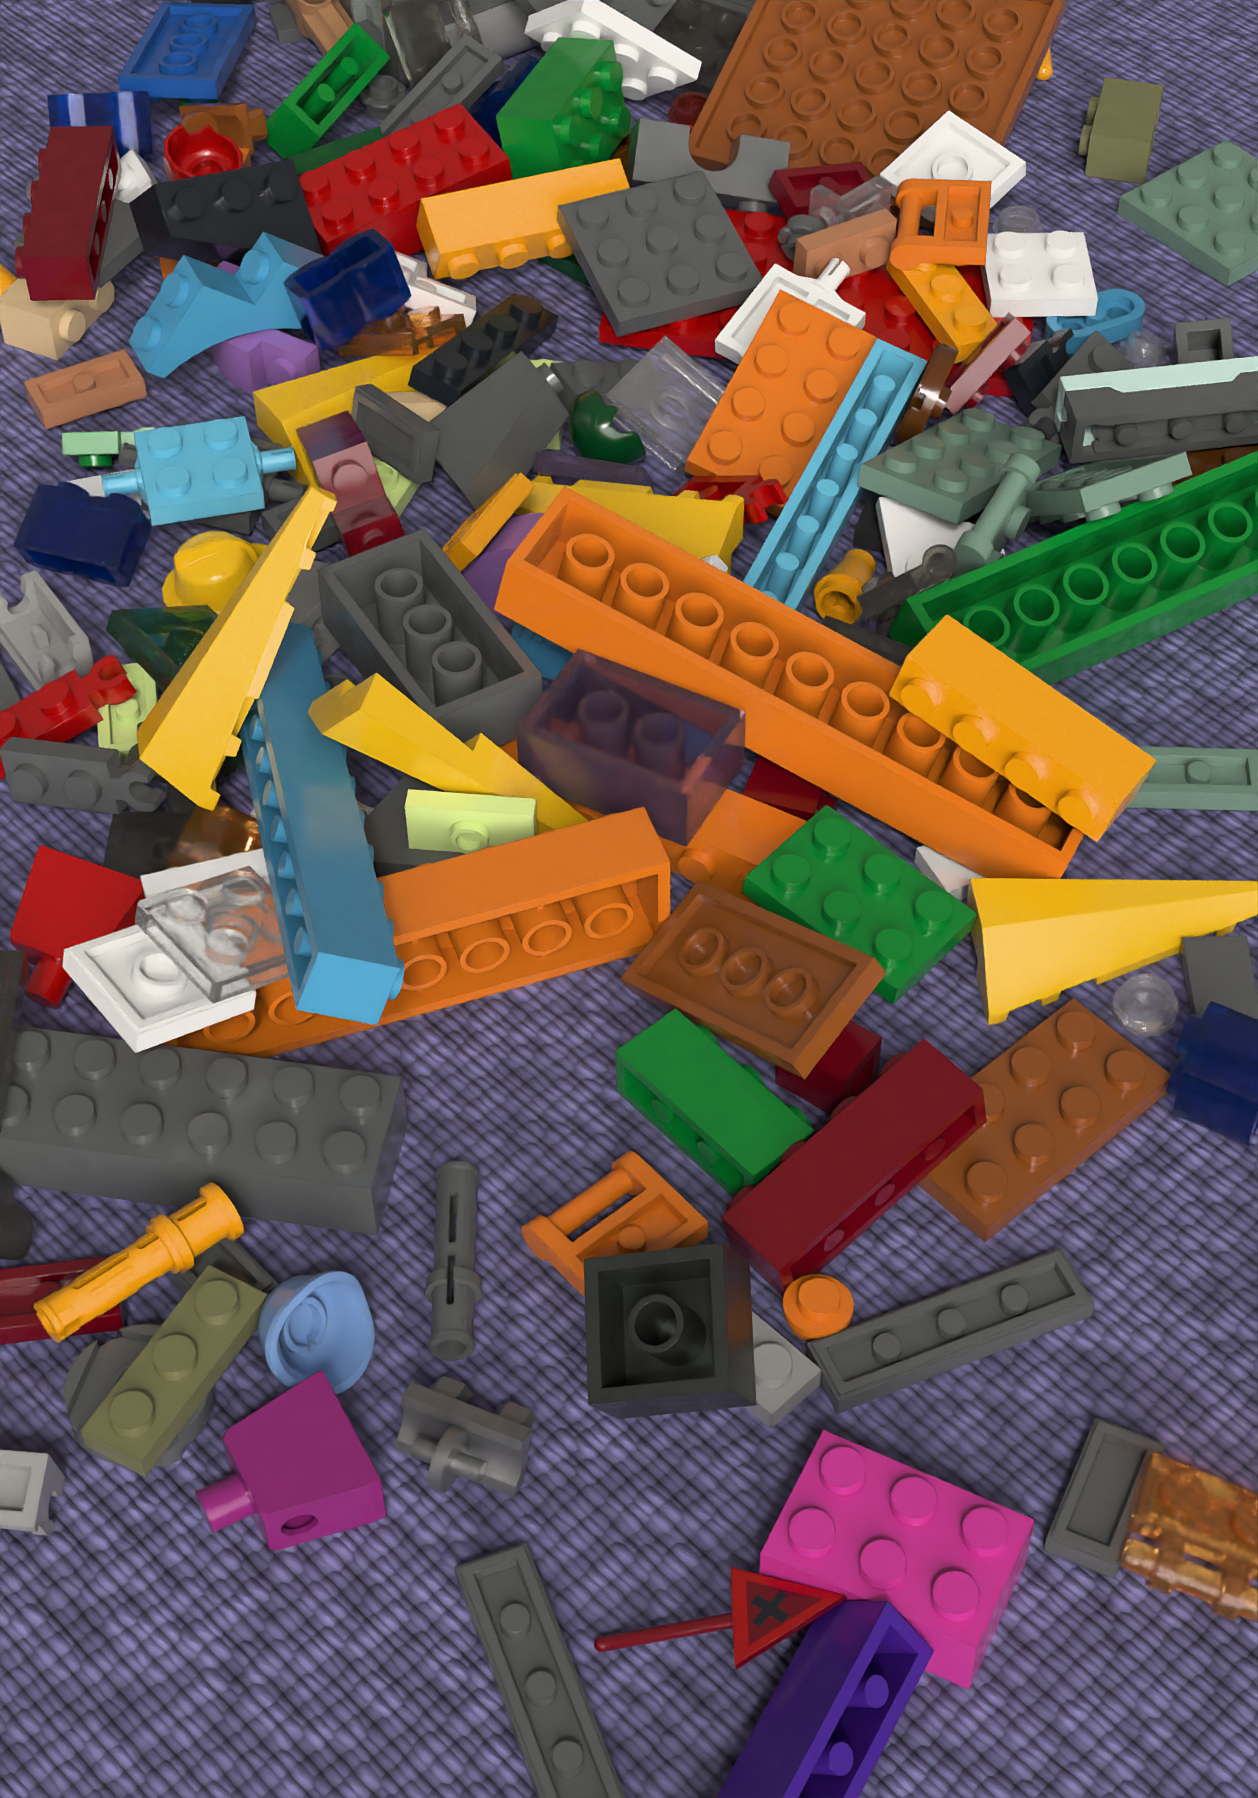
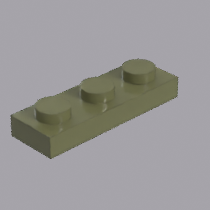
[80,1265,268,1477]

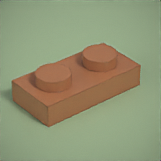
[793,208,897,279]
[23,349,147,430]

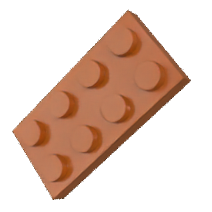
[684,289,877,517]

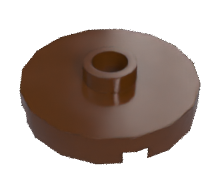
[893,342,959,445]

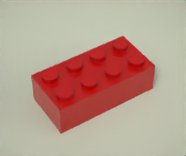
[298,103,513,276]

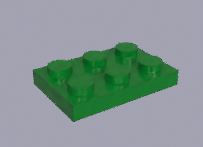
[742,805,977,1005]

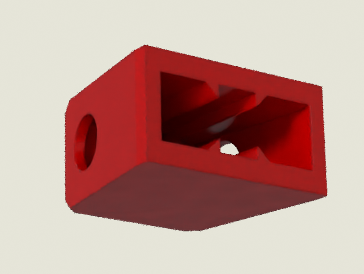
[10,845,150,1009]

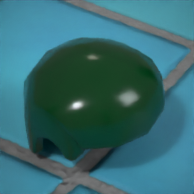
[568,389,646,473]

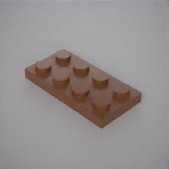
[620,880,886,1079]
[917,998,1173,1242]

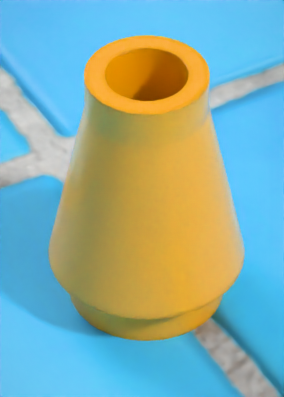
[814,549,876,626]

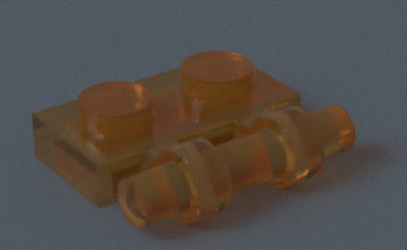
[1120,1452,1258,1623]

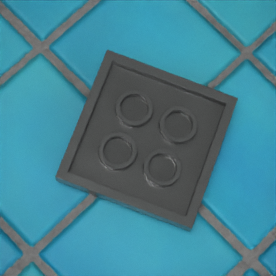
[557,170,763,337]

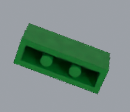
[263,22,391,159]
[615,1008,814,1198]

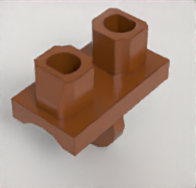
[179,103,268,155]

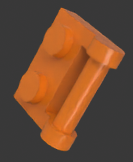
[889,178,992,271]
[521,1151,708,1298]

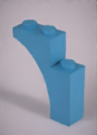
[128,231,382,378]

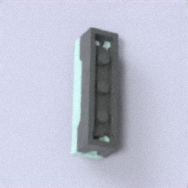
[1054,356,1258,464]

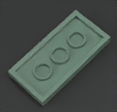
[857,408,1062,525]
[1025,452,1192,524]

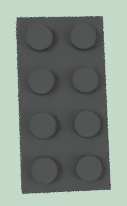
[317,528,544,746]

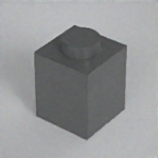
[1172,317,1234,365]

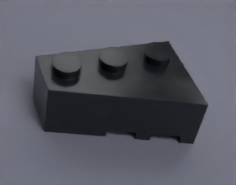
[129,159,323,267]

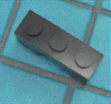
[626,117,791,213]

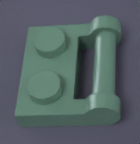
[951,453,1041,579]

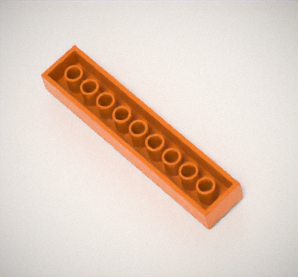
[494,486,1084,879]

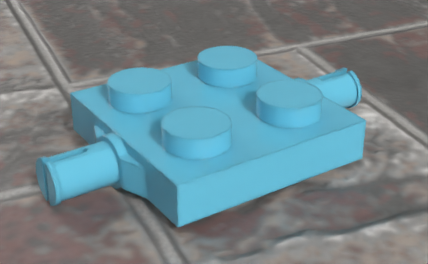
[101,416,296,526]

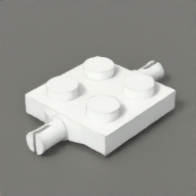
[715,258,866,365]

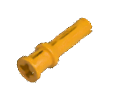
[34,1182,244,1343]

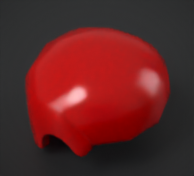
[164,124,243,181]

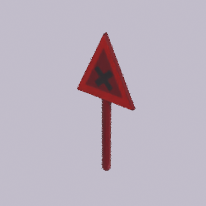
[594,1567,847,1670]

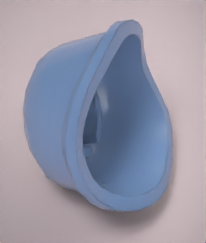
[257,1270,375,1395]

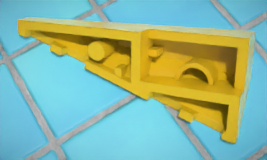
[253,329,464,488]
[514,475,744,575]
[137,484,337,811]
[307,673,588,835]
[966,878,1258,1025]

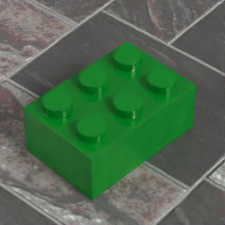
[496,37,631,180]

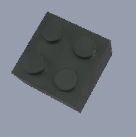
[584,1243,757,1419]

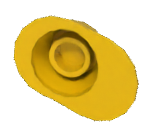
[162,530,268,621]

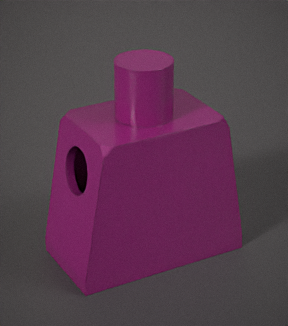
[195,1370,387,1551]

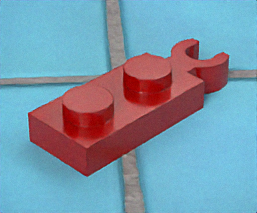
[671,475,789,525]
[0,654,137,780]

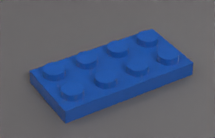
[118,2,256,103]

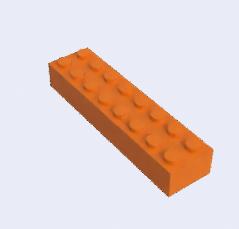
[161,807,670,1058]

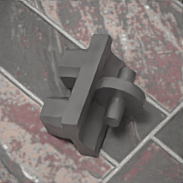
[395,1376,534,1497]

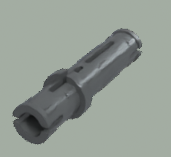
[425,1161,482,1361]

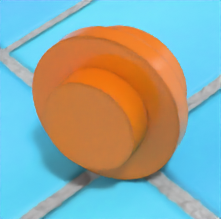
[782,1274,854,1342]

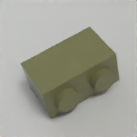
[1078,77,1164,184]

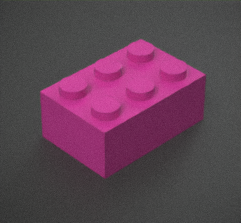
[759,1430,1035,1690]

